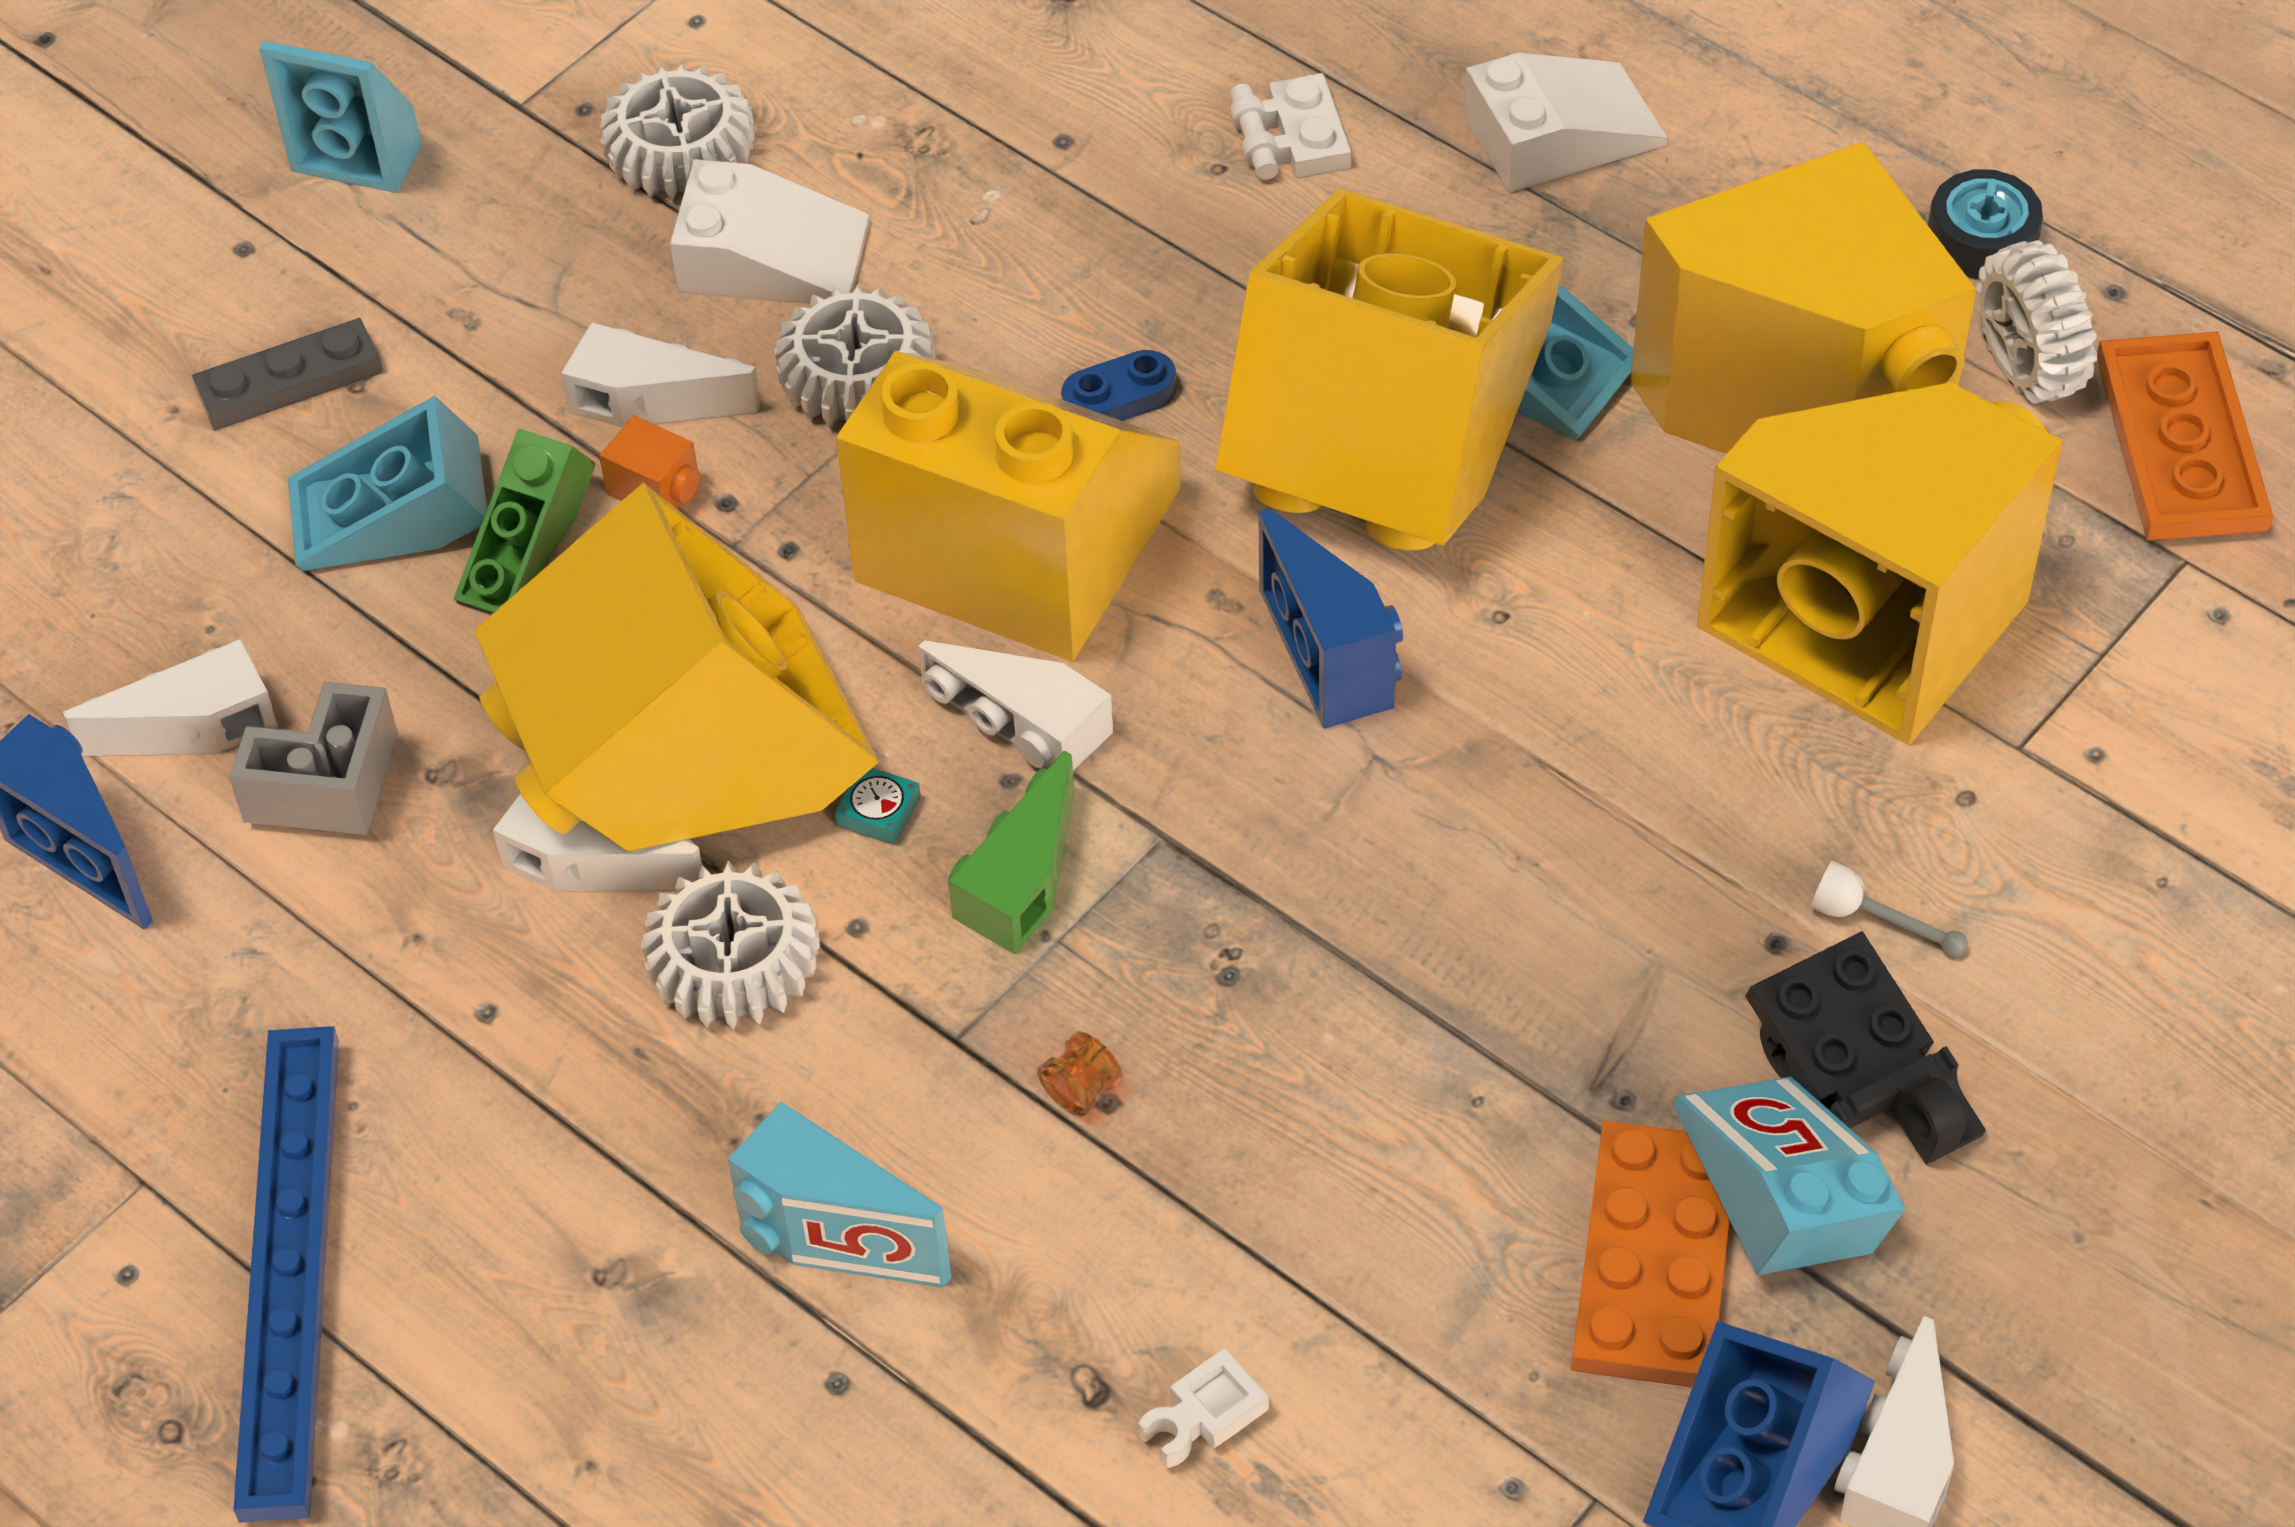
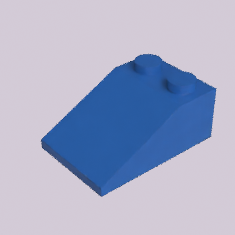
[1258,508,1403,729]
[0,714,153,929]
[1643,1321,1875,1527]

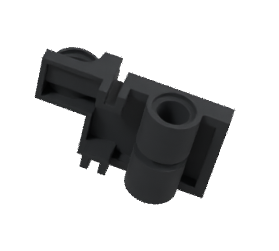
[1745,931,1986,1165]

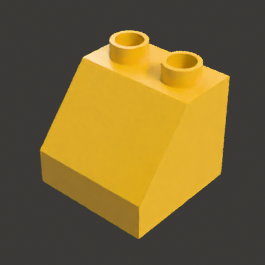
[1630,141,1976,454]
[1215,188,1565,550]
[836,351,1181,662]
[1697,382,2063,746]
[474,482,879,852]

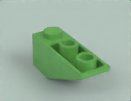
[453,428,596,613]
[948,751,1075,954]

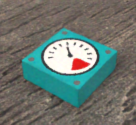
[835,768,921,844]

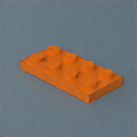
[2097,331,2273,541]
[1571,1120,1730,1387]

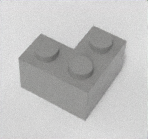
[229,682,398,835]

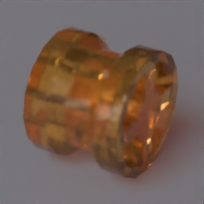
[1037,1031,1123,1117]

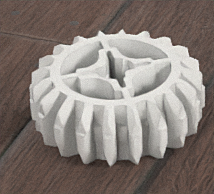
[600,62,755,201]
[1976,240,2097,404]
[775,284,936,428]
[641,860,820,1030]

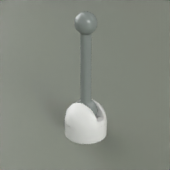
[1810,860,1968,957]

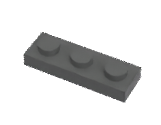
[192,318,383,431]

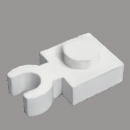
[1138,1348,1269,1468]

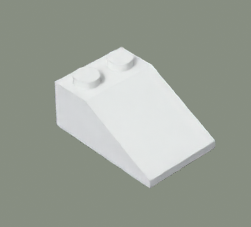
[1464,52,1667,193]
[670,159,870,304]

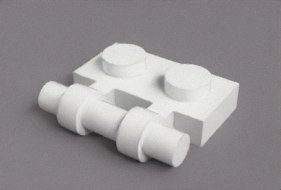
[1230,73,1351,180]

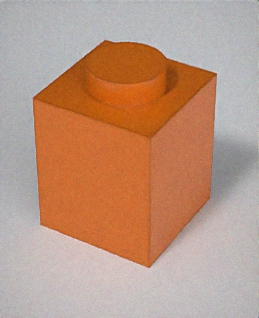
[599,415,700,509]

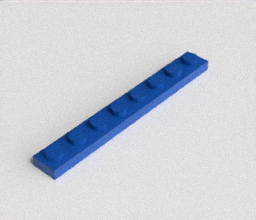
[233,1026,339,1523]

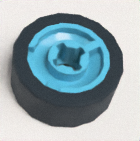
[1928,169,2043,279]

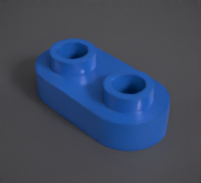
[1061,350,1176,421]

